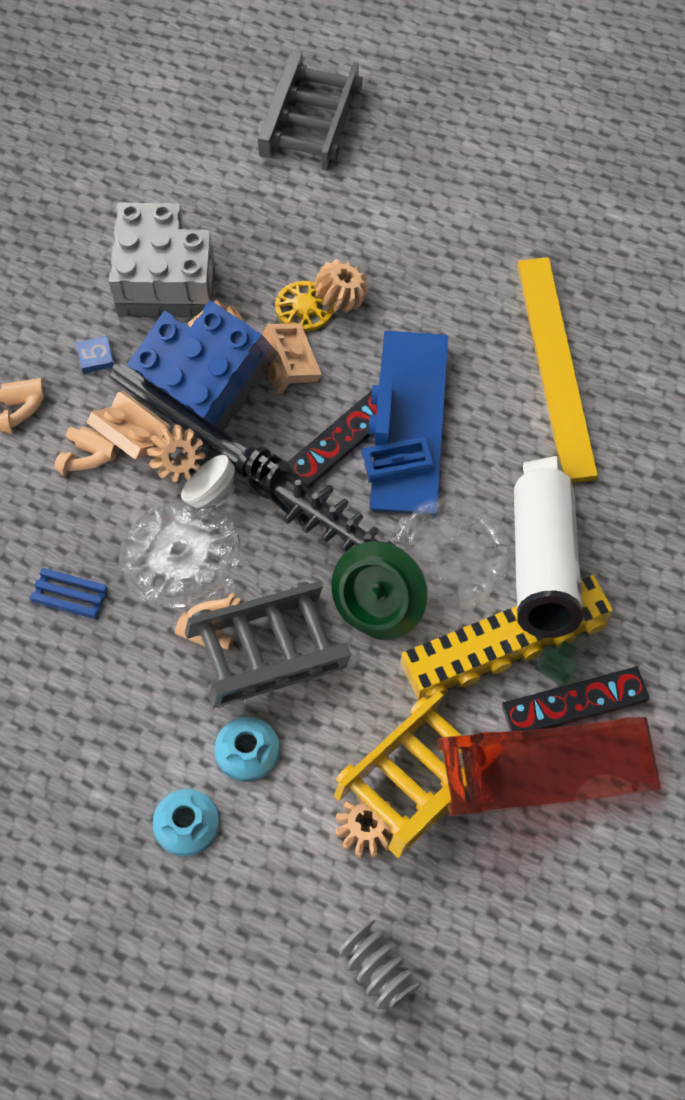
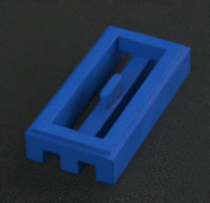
[361,436,435,483]
[30,568,108,619]

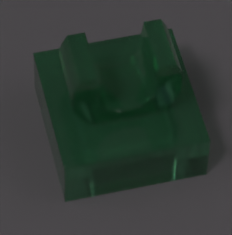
[535,641,578,687]

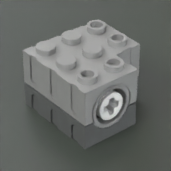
[109,203,215,317]

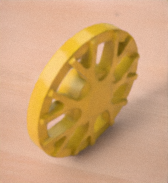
[275,281,334,332]

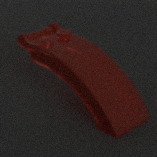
[437,717,661,817]

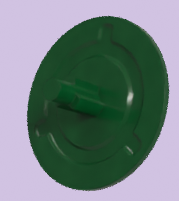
[331,541,428,640]

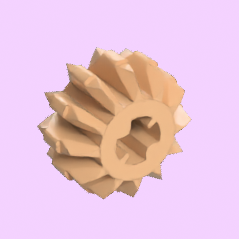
[314,259,369,314]
[147,424,205,482]
[336,795,394,858]

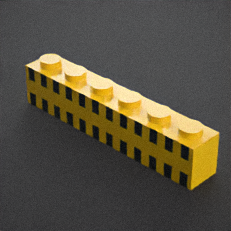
[401,575,613,701]

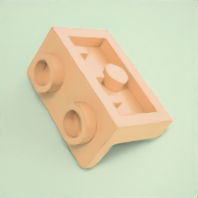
[262,323,322,394]
[87,391,170,460]

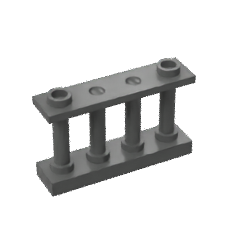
[258,49,363,171]
[185,581,352,709]

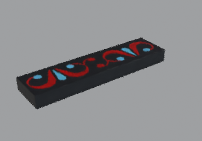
[288,390,377,489]
[502,666,650,739]

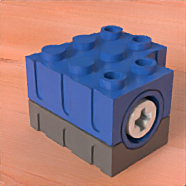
[127,300,279,432]

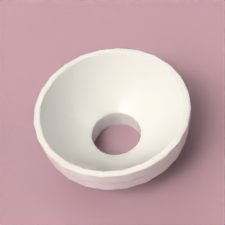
[181,455,235,508]

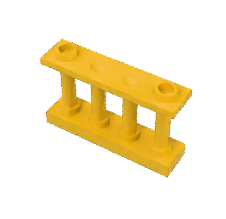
[334,691,503,859]

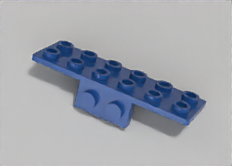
[369,331,448,515]

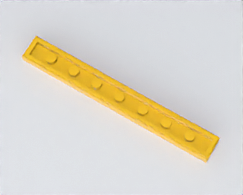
[517,257,598,483]

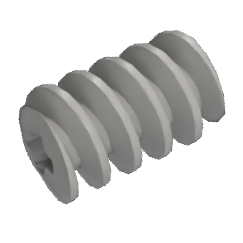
[338,920,421,1010]

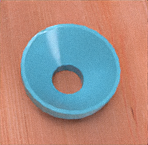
[214,717,280,782]
[153,789,220,856]

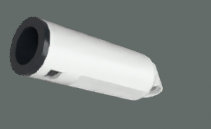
[514,456,583,638]

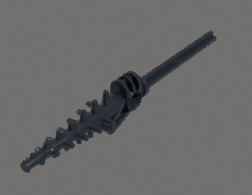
[109,363,394,552]

